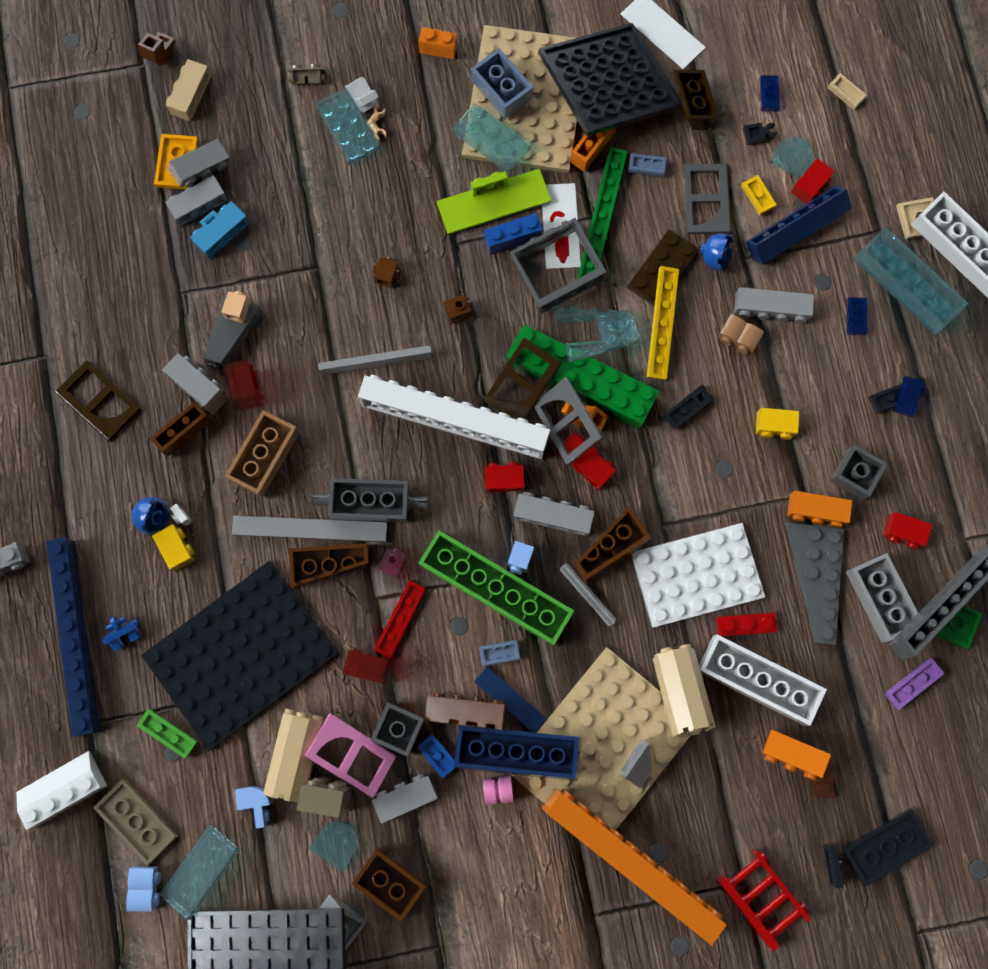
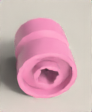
[482,776,513,805]

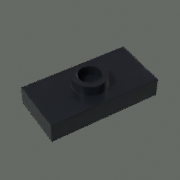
[823,843,844,888]

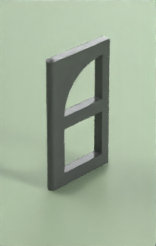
[684,164,731,234]
[534,377,603,466]

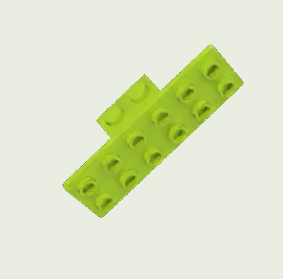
[437,169,551,235]

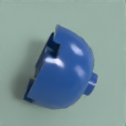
[700,233,733,272]
[132,497,170,536]

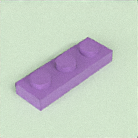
[884,658,944,710]

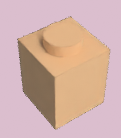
[221,291,250,323]

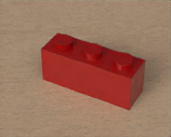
[557,433,616,491]

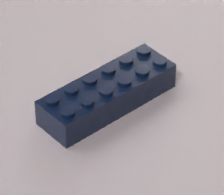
[454,726,582,781]

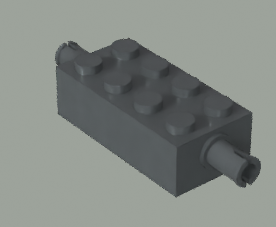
[311,478,428,523]

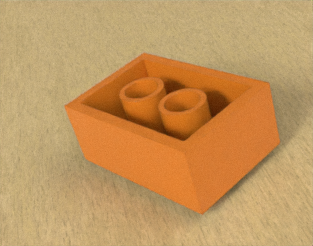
[762,729,831,781]

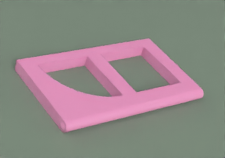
[305,713,396,798]

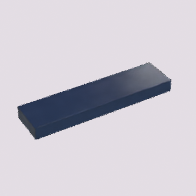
[474,667,547,733]

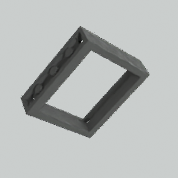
[510,217,608,314]

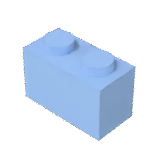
[507,541,534,575]

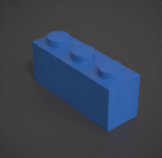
[484,213,543,255]

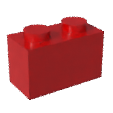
[791,158,834,204]
[485,462,524,493]
[882,512,932,550]

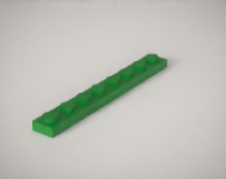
[577,147,627,287]

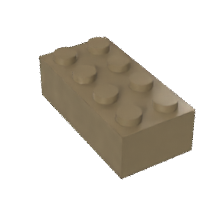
[297,777,353,818]

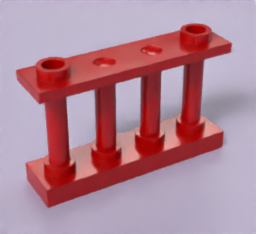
[717,849,811,952]

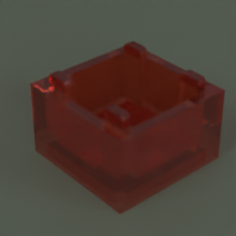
[225,359,265,411]
[342,647,391,684]

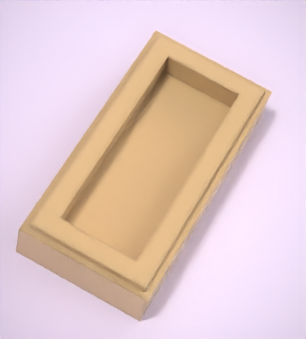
[827,73,868,110]

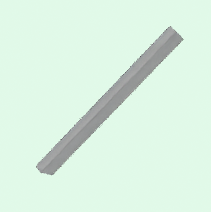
[232,515,387,542]

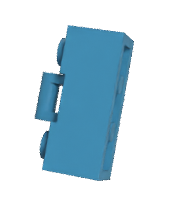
[190,201,250,259]

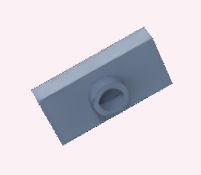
[628,153,667,177]
[479,640,521,667]

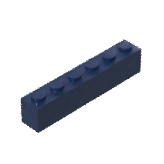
[746,186,852,265]

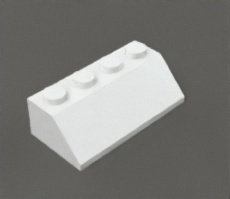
[16,751,107,830]

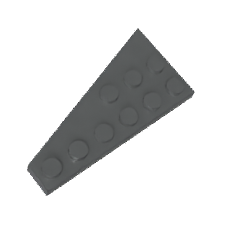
[784,522,844,645]

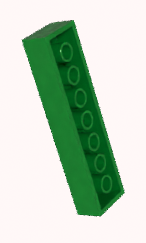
[506,324,659,429]

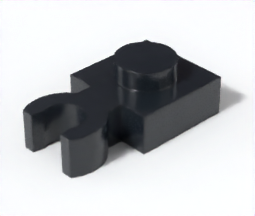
[743,122,777,145]

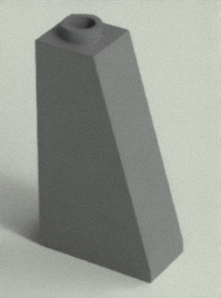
[203,296,263,369]

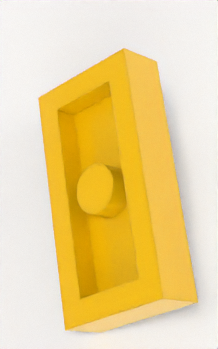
[741,175,777,216]

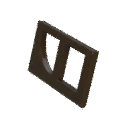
[483,337,562,420]
[55,360,141,442]

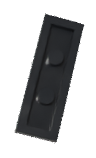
[868,376,930,414]

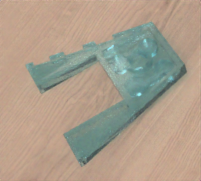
[554,305,640,362]

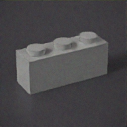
[168,139,230,187]
[165,175,228,227]
[372,773,438,824]

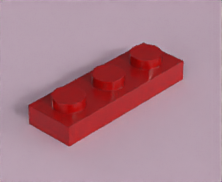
[716,613,778,637]

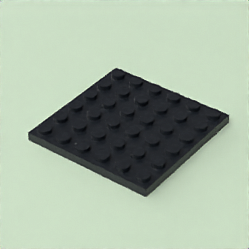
[538,23,683,136]

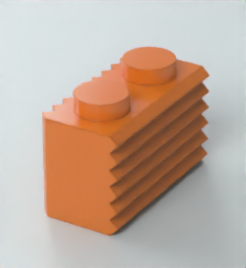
[419,27,457,59]

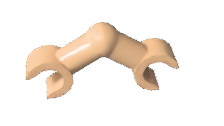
[367,104,386,143]

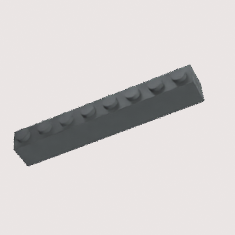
[888,546,988,660]

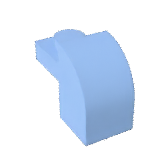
[235,786,273,828]

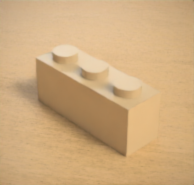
[166,59,212,121]

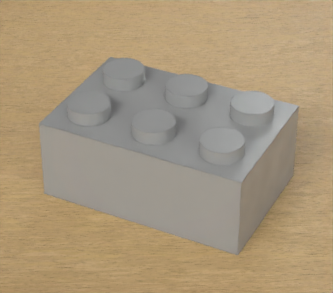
[162,353,228,416]

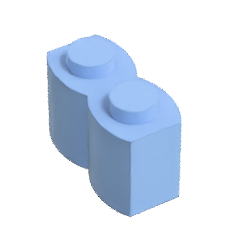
[126,866,161,912]

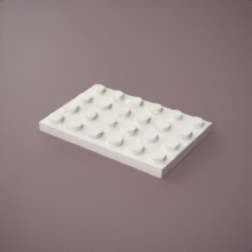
[631,523,765,628]

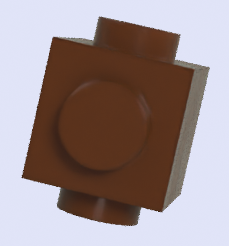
[373,257,401,288]
[444,294,474,324]

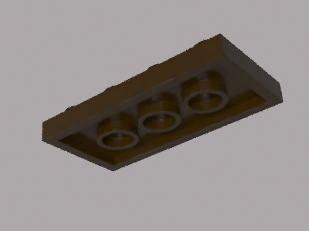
[627,229,699,307]

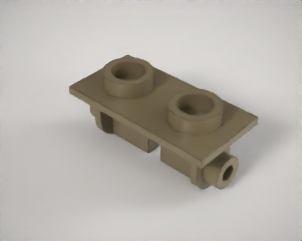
[287,64,325,84]

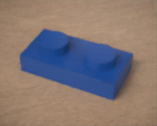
[417,734,455,778]

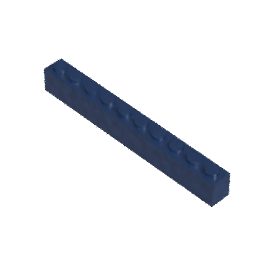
[46,537,100,737]

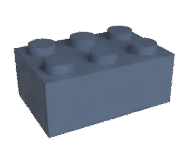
[471,48,534,119]

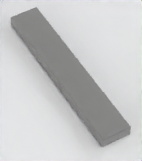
[318,346,432,375]

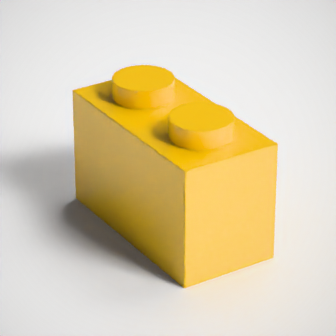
[756,408,799,440]
[152,524,195,572]

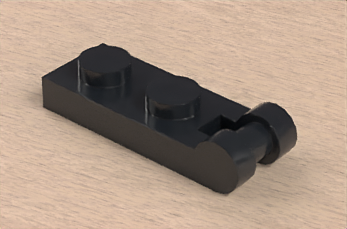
[662,384,715,431]

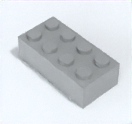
[846,553,918,643]

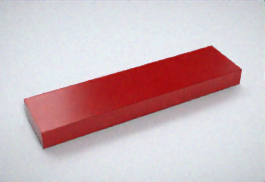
[374,580,427,659]

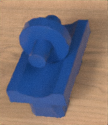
[102,616,141,651]

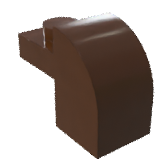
[138,32,176,65]

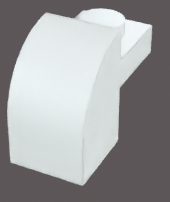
[345,77,378,113]

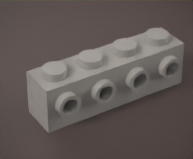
[0,542,31,577]

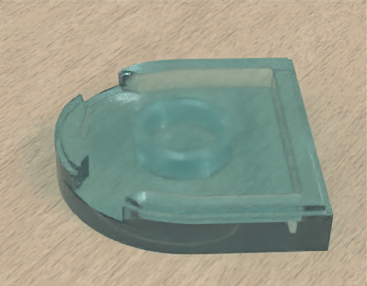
[769,136,813,178]
[309,821,358,872]

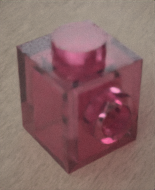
[378,547,407,579]

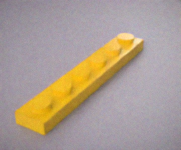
[646,266,679,380]

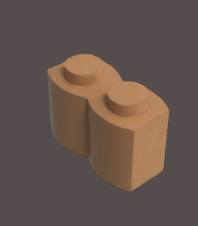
[718,314,764,354]

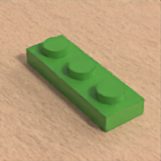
[136,709,199,759]

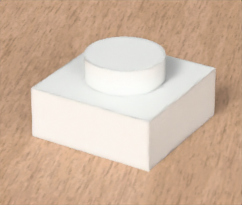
[170,504,192,526]

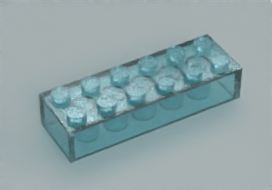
[854,226,969,335]

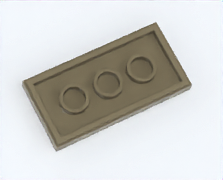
[93,778,179,867]

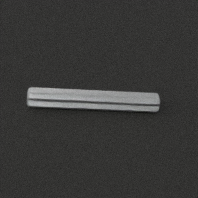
[560,563,617,627]

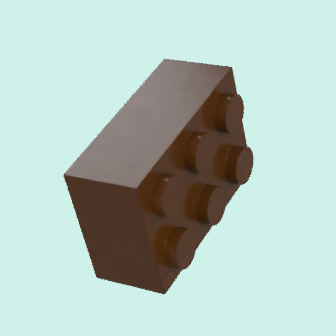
[352,846,427,922]

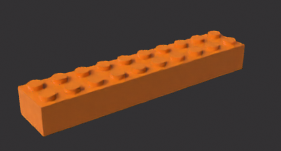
[541,788,726,946]

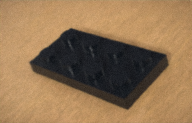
[841,808,934,887]

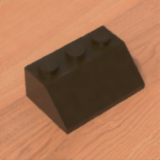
[673,70,719,130]

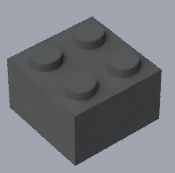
[829,444,888,500]
[371,702,425,757]

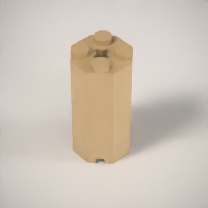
[653,644,716,738]
[263,709,325,802]

